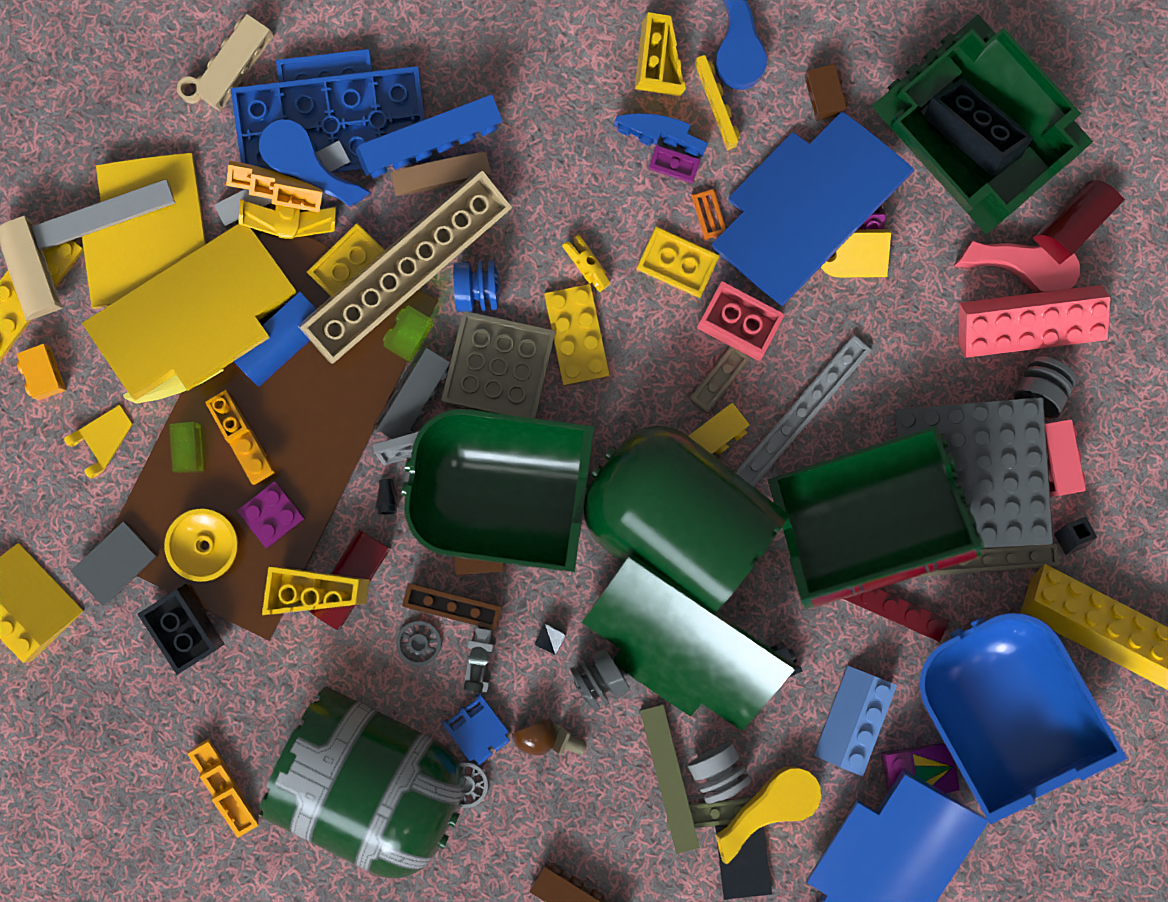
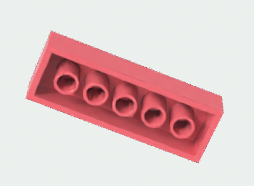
[958,285,1110,358]

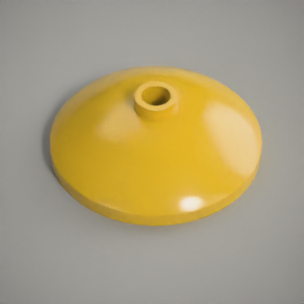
[165,509,238,581]

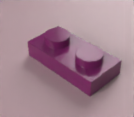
[648,145,700,184]

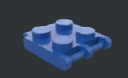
[441,693,510,765]

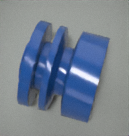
[453,260,500,312]

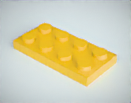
[544,284,610,386]

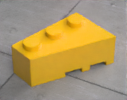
[635,12,686,96]

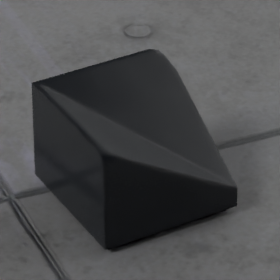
[534,623,566,655]

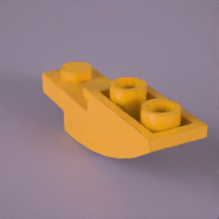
[205,390,275,485]

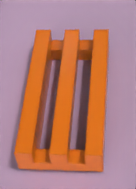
[691,188,726,241]

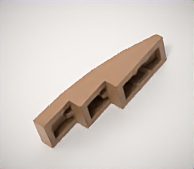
[390,152,491,196]

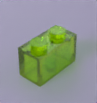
[383,305,434,363]
[169,422,203,473]

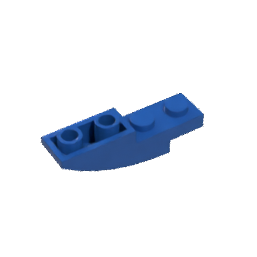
[614,113,708,157]

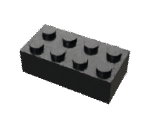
[924,78,1033,177]

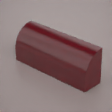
[1033,180,1125,265]
[308,529,391,630]

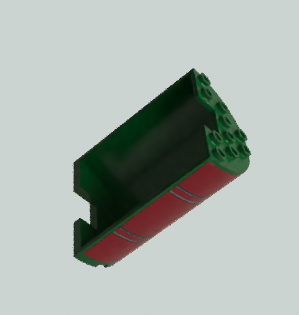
[767,426,985,609]

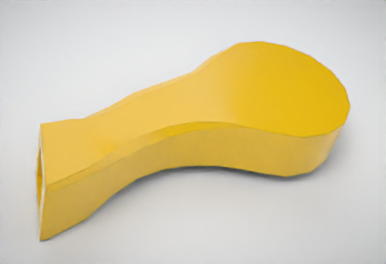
[715,766,821,864]

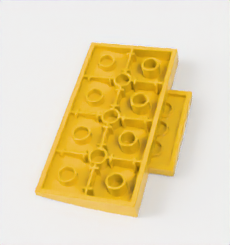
[82,153,206,309]
[82,224,297,401]

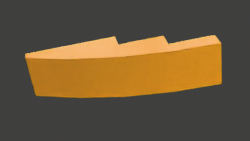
[226,160,323,212]
[187,738,259,838]

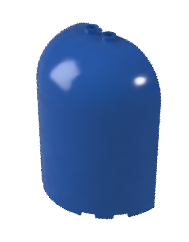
[920,613,1128,825]

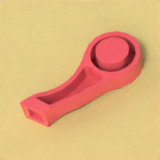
[954,241,1080,293]

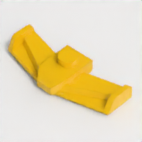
[239,199,336,239]

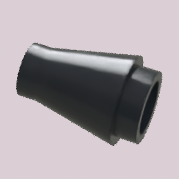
[375,479,399,515]

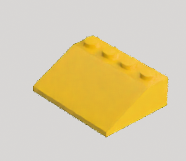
[0,543,84,663]

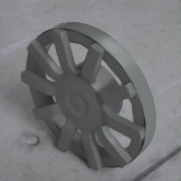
[396,621,441,666]

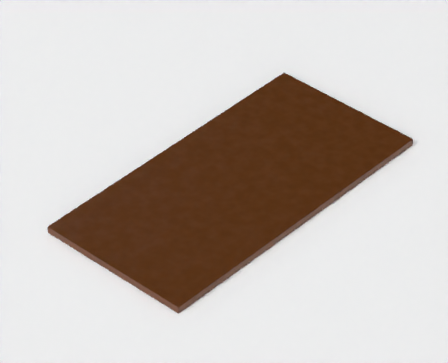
[111,231,438,641]

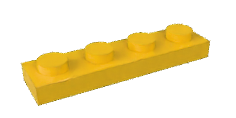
[695,55,740,150]

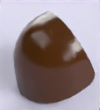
[511,719,556,756]

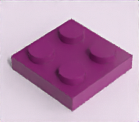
[237,481,305,549]

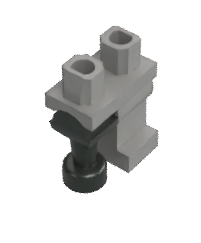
[463,628,495,693]

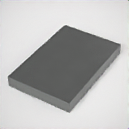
[70,521,158,606]

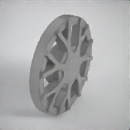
[459,762,489,808]

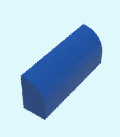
[234,292,316,387]

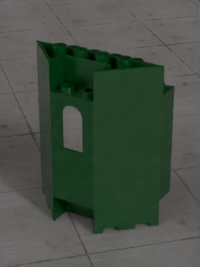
[872,14,1093,235]

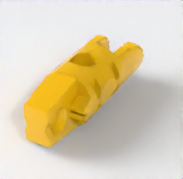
[562,234,610,292]

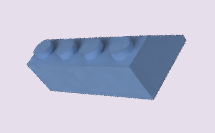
[814,665,897,776]

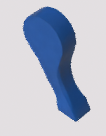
[715,0,767,90]
[259,120,372,208]

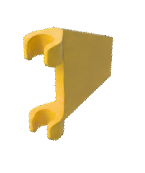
[64,405,133,479]

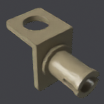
[535,717,587,756]

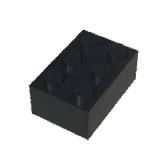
[137,584,225,675]

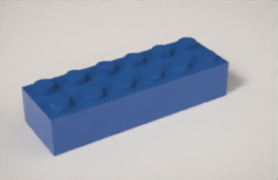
[355,95,503,179]

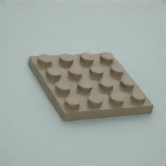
[441,312,556,419]

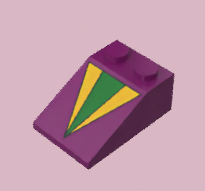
[881,743,960,793]

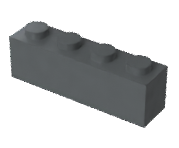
[373,346,450,439]

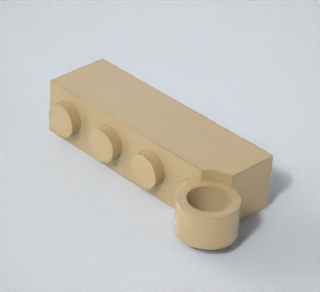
[177,14,274,112]

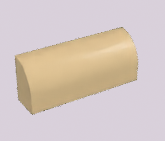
[0,216,63,321]

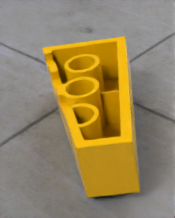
[262,567,370,615]

